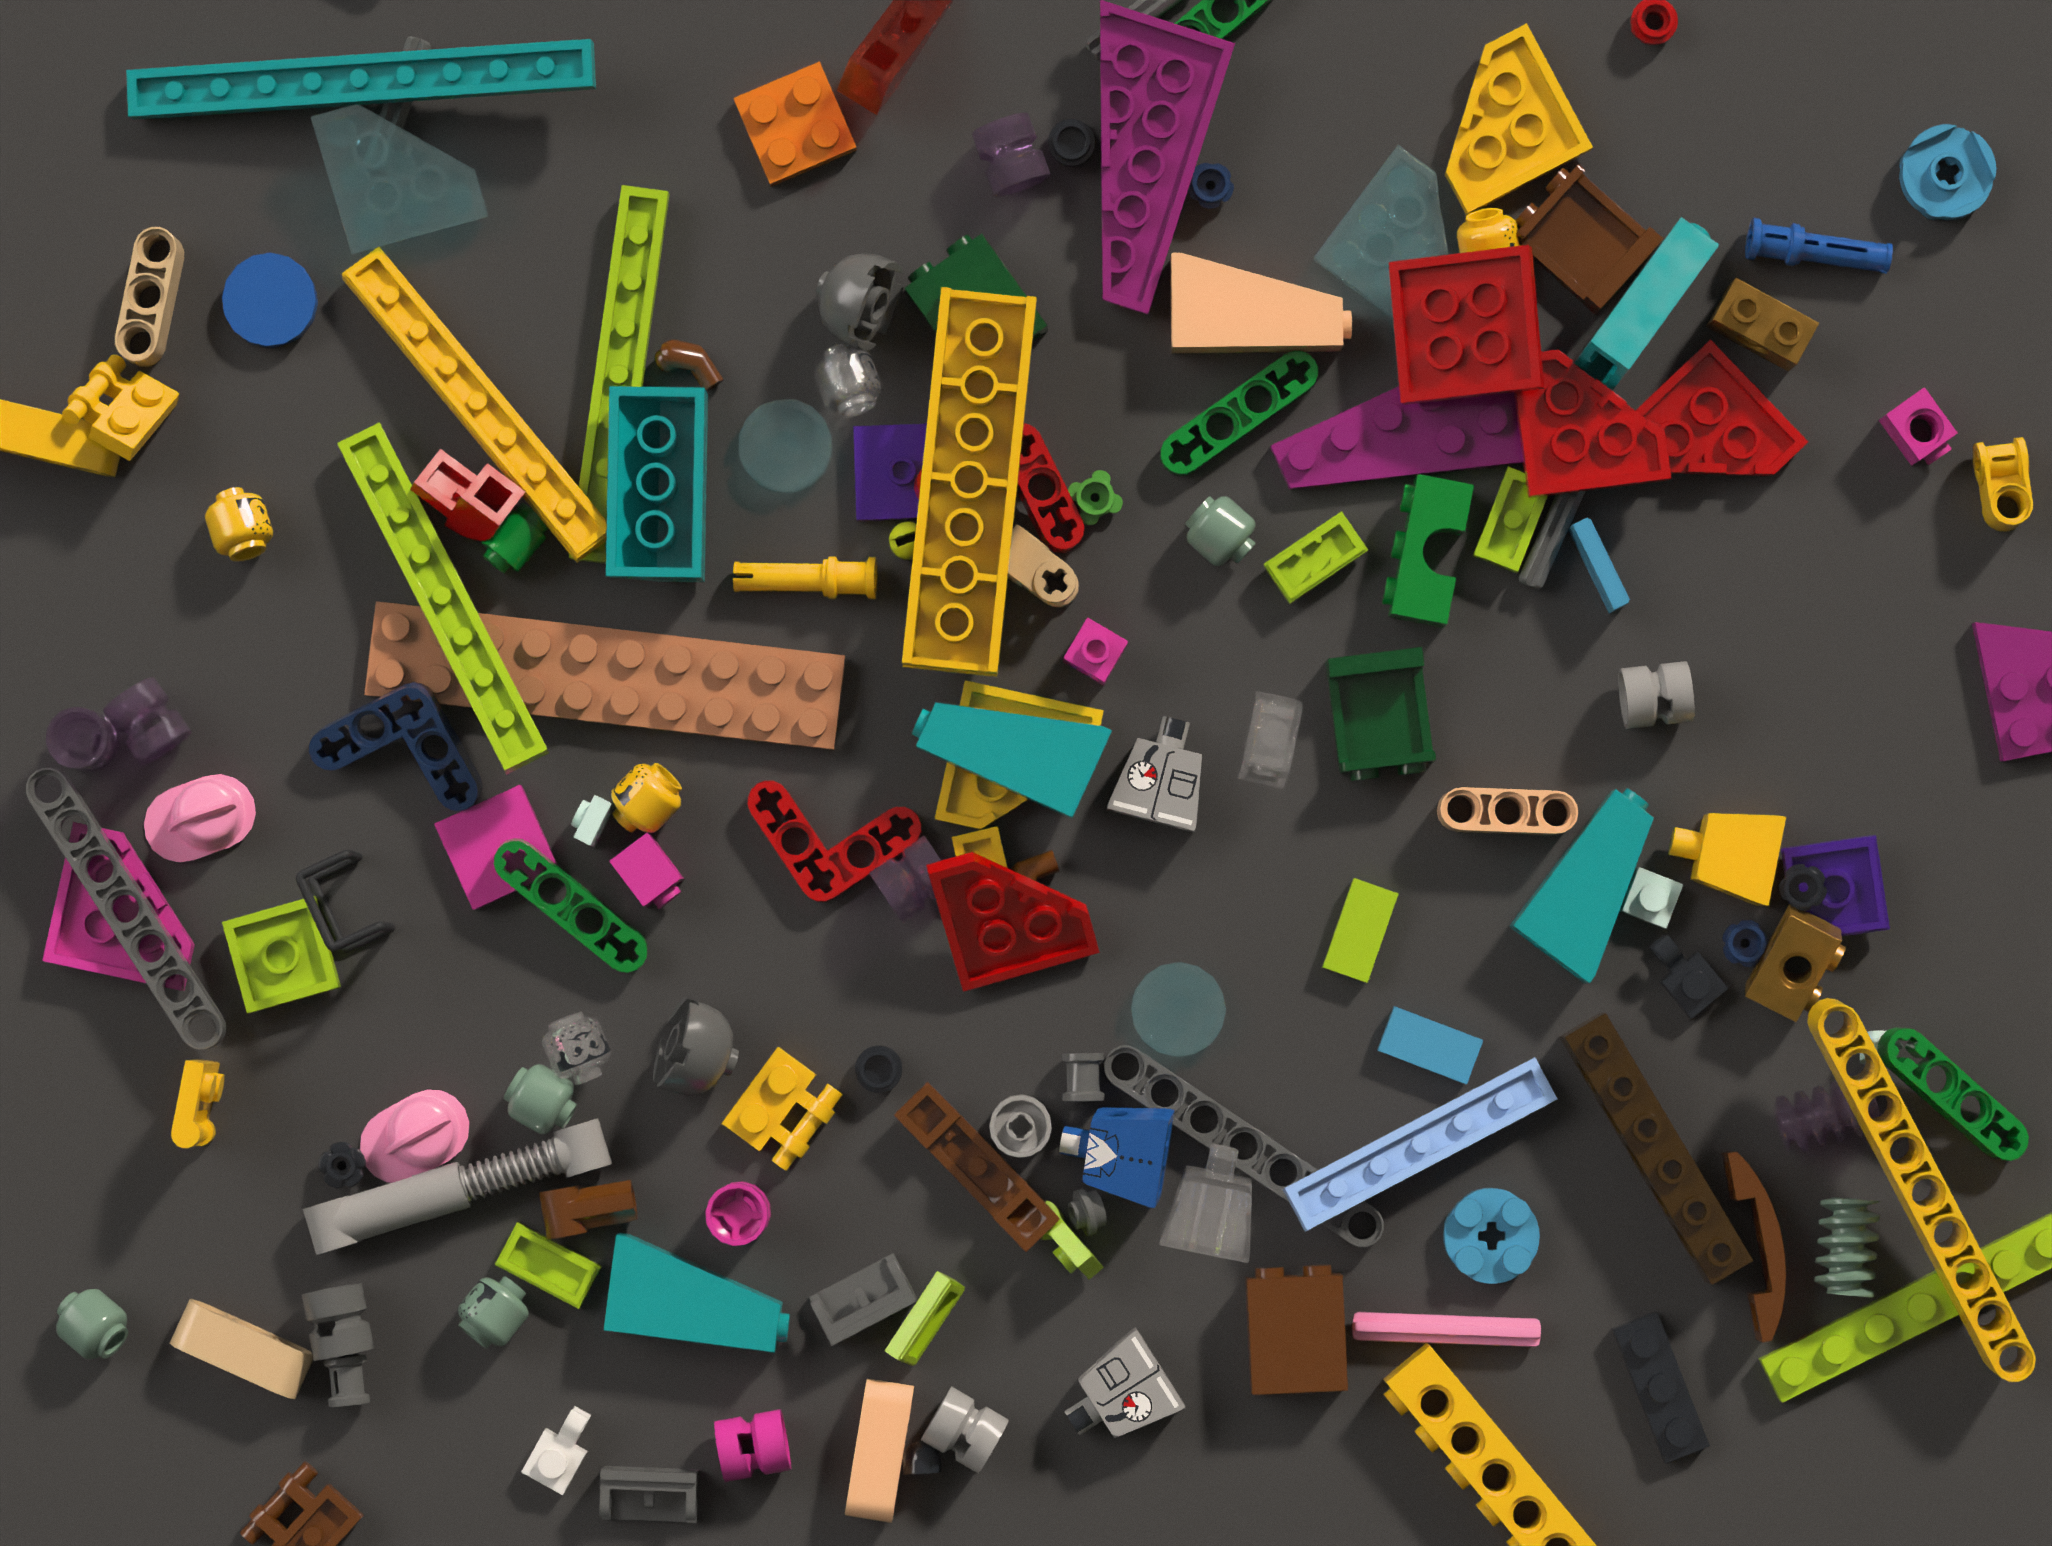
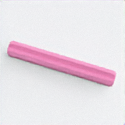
[1352,1312,1541,1347]

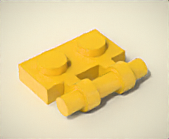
[62,354,180,461]
[721,1047,843,1171]

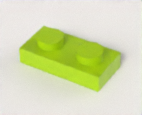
[1473,467,1548,573]

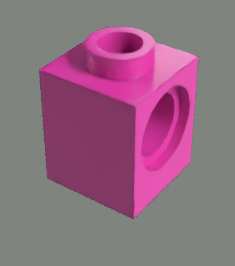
[1878,387,1958,466]
[1063,617,1128,686]
[609,833,685,909]

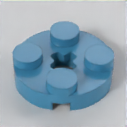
[1899,124,1997,221]
[1443,1188,1540,1284]

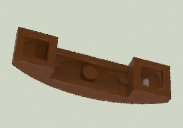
[894,1082,1060,1252]
[1721,1151,1786,1343]

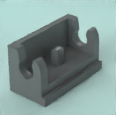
[809,1253,917,1346]
[599,1466,700,1523]

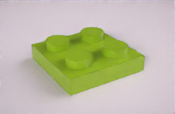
[222,896,341,1013]

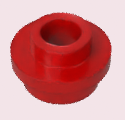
[1630,0,1678,45]

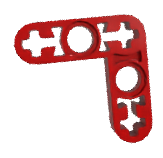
[914,423,1084,553]
[748,781,922,902]

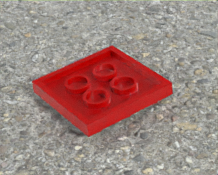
[1388,245,1544,405]

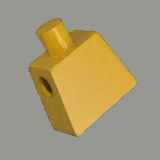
[1668,813,1786,907]

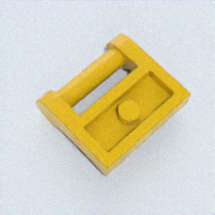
[171,1059,224,1148]

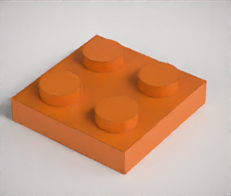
[733,61,857,187]

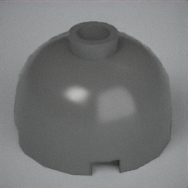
[816,253,903,351]
[653,997,739,1096]

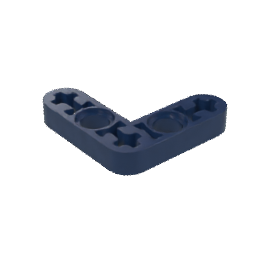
[309,682,483,811]

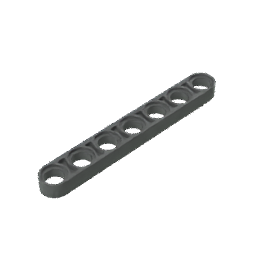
[26,768,226,1049]
[1104,1045,1384,1247]

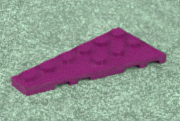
[1100,0,1235,315]
[1270,386,1523,490]
[1972,622,2052,762]

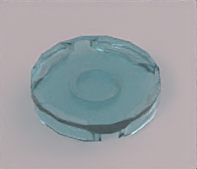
[739,399,832,493]
[1131,962,1226,1057]

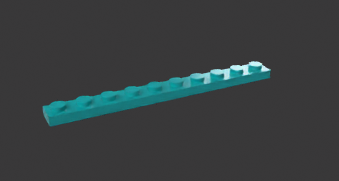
[126,39,596,120]

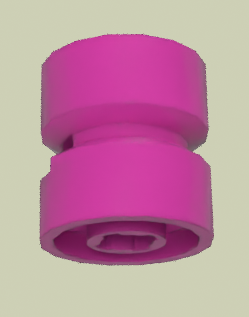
[705,1181,771,1246]
[714,1409,791,1482]

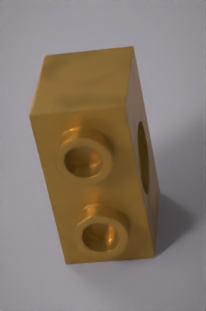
[1706,278,1819,372]
[1745,904,1845,1022]

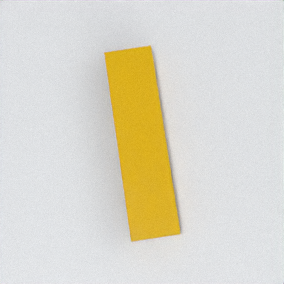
[902,287,1037,677]

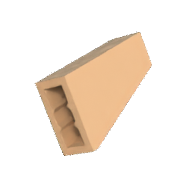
[1170,253,1352,353]

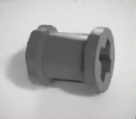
[1062,1053,1104,1101]
[323,1354,370,1407]

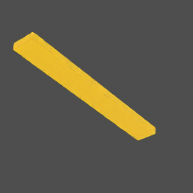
[342,246,607,563]

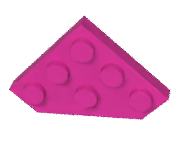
[42,822,195,991]

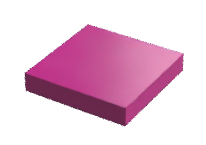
[434,785,558,910]

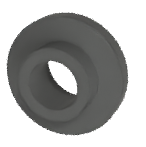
[1068,1188,1107,1236]

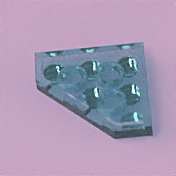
[311,103,489,254]
[1313,145,1448,319]

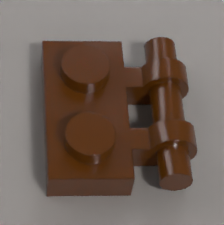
[240,1461,364,1546]

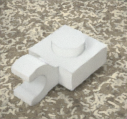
[521,1406,591,1495]

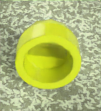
[889,521,916,560]

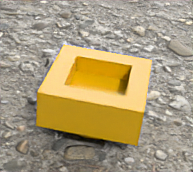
[951,826,1007,868]

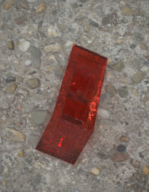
[837,0,954,115]

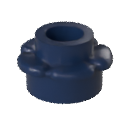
[1188,163,1234,209]
[1722,920,1769,967]

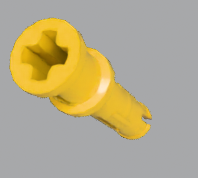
[733,557,878,599]

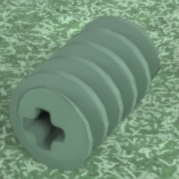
[1814,1197,1882,1297]

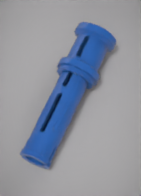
[1745,217,1893,274]

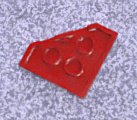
[1636,339,1808,476]
[1514,349,1671,498]
[926,852,1100,992]

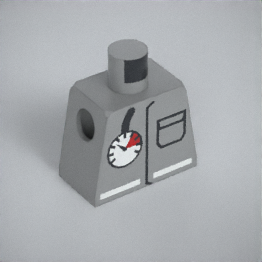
[1107,716,1202,833]
[1064,1327,1185,1438]

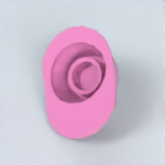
[144,774,256,863]
[360,1089,469,1183]

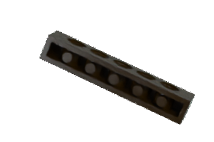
[1559,1013,1753,1285]

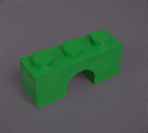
[1382,474,1474,628]

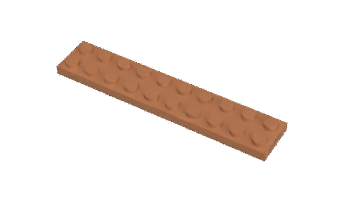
[364,601,846,750]

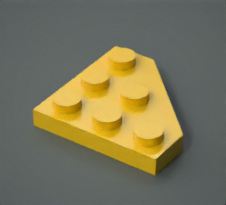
[1445,23,1593,216]
[935,680,1104,830]

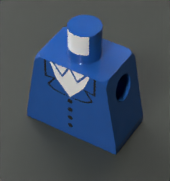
[1059,1107,1175,1208]

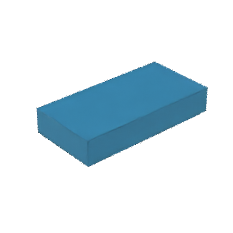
[1568,517,1630,613]
[1377,1006,1483,1084]

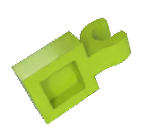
[1040,1200,1104,1280]

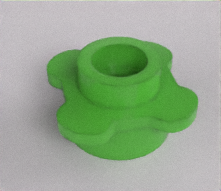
[1068,470,1123,526]

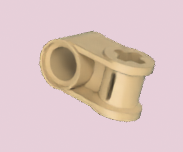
[1008,524,1079,607]

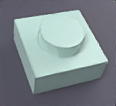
[571,795,615,847]
[1620,867,1683,929]

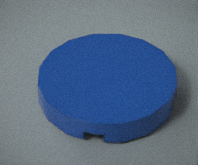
[222,253,318,348]

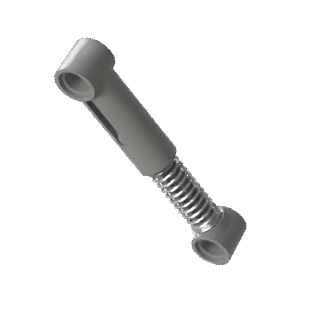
[303,1118,612,1255]

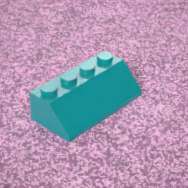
[606,386,708,582]

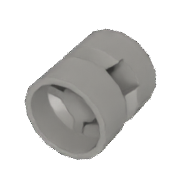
[1618,661,1695,729]
[990,1094,1052,1158]
[921,1386,1009,1474]

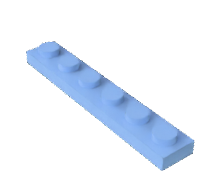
[1283,1057,1557,1231]

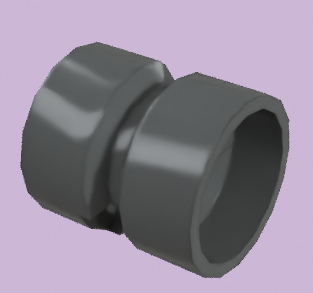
[301,1282,374,1361]

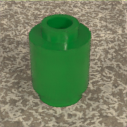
[481,502,549,574]

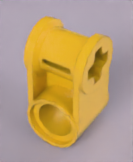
[1973,437,2033,532]

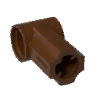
[539,1179,638,1239]

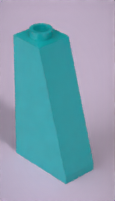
[1574,217,1719,390]
[911,702,1112,819]
[1509,788,1654,984]
[604,1233,790,1352]

